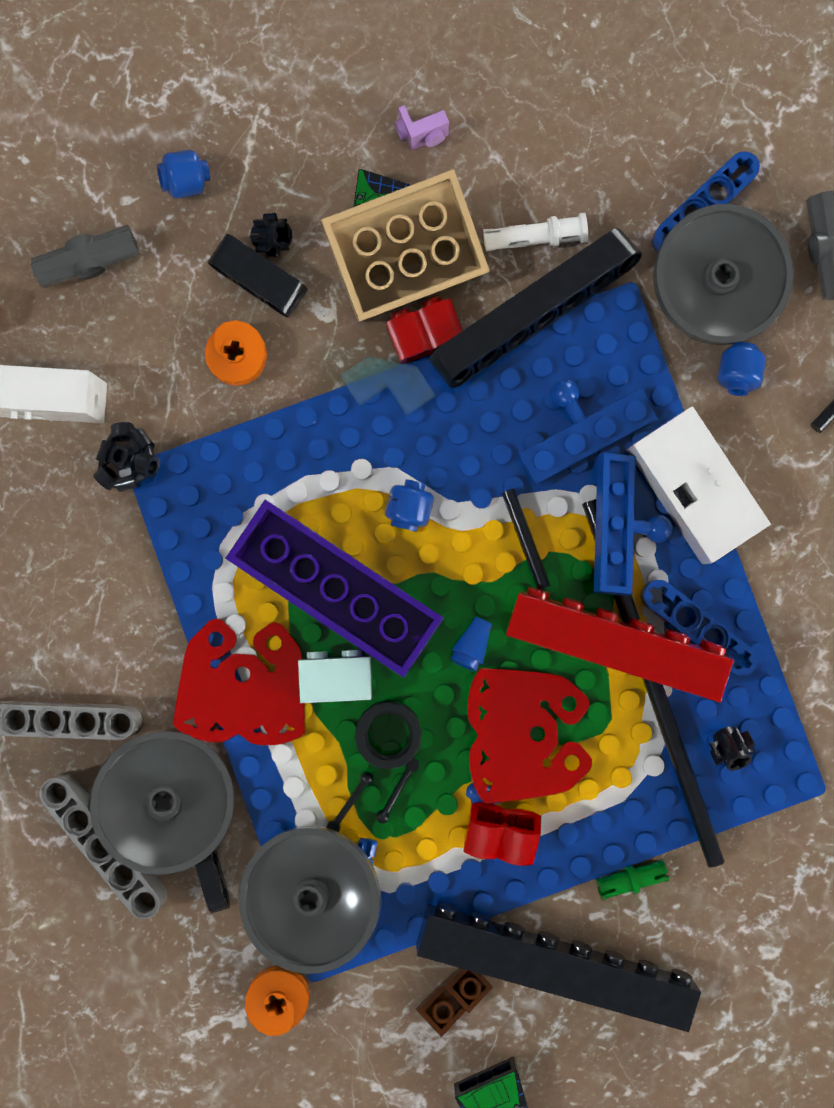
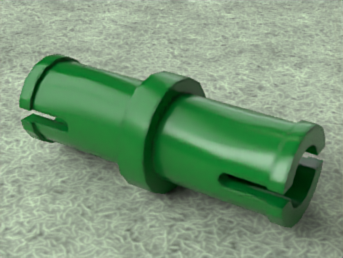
[595,859,669,901]

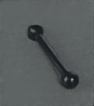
[376,758,419,824]
[326,772,374,832]

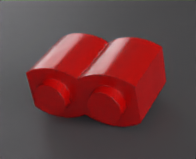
[386,297,463,366]
[463,802,542,866]

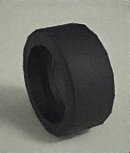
[355,700,422,769]

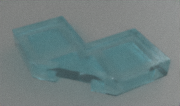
[340,357,435,416]

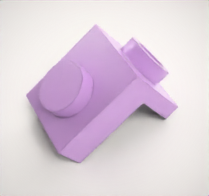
[395,105,449,151]

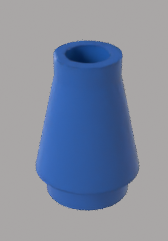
[451,617,493,672]

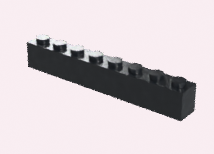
[416,903,701,1032]

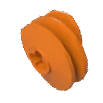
[205,320,267,386]
[245,966,310,1036]

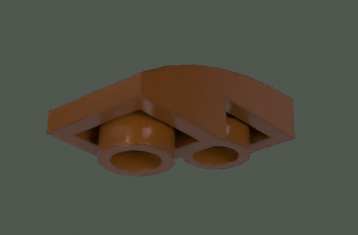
[416,968,493,1037]

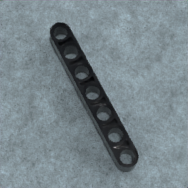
[429,228,642,389]

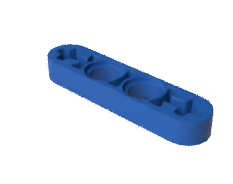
[652,151,760,252]
[641,580,758,676]

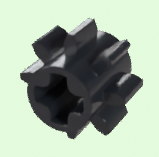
[250,213,292,257]
[709,726,755,771]

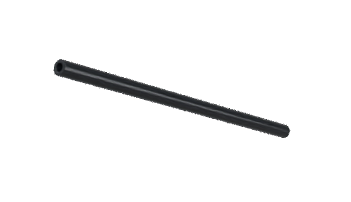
[582,499,725,868]

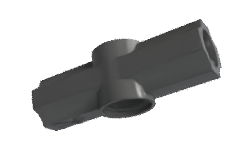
[806,190,834,301]
[31,225,140,289]

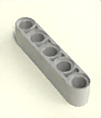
[0,701,143,740]
[39,773,167,920]

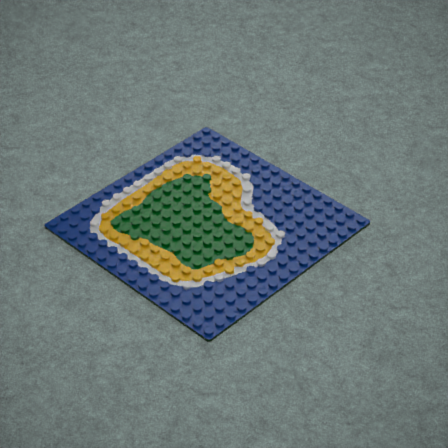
[133,282,826,982]

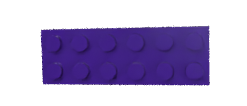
[225,499,443,678]

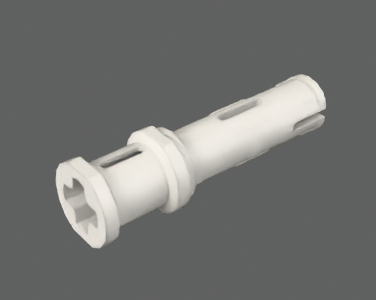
[483,212,588,252]

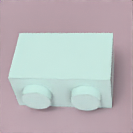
[298,649,373,703]

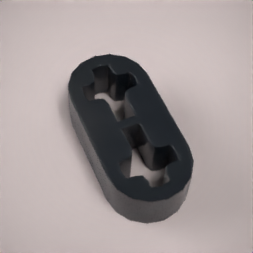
[196,849,230,914]

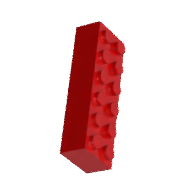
[506,587,734,703]

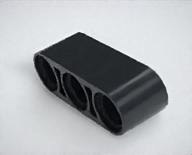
[207,234,308,318]

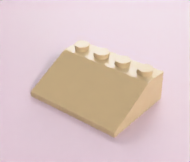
[321,169,490,322]

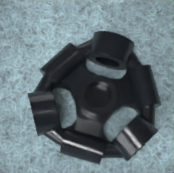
[93,422,160,492]

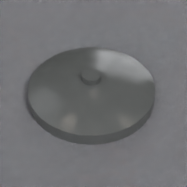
[653,204,794,345]
[90,731,234,875]
[239,826,381,974]

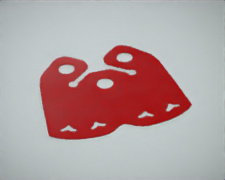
[173,619,305,745]
[468,668,592,804]

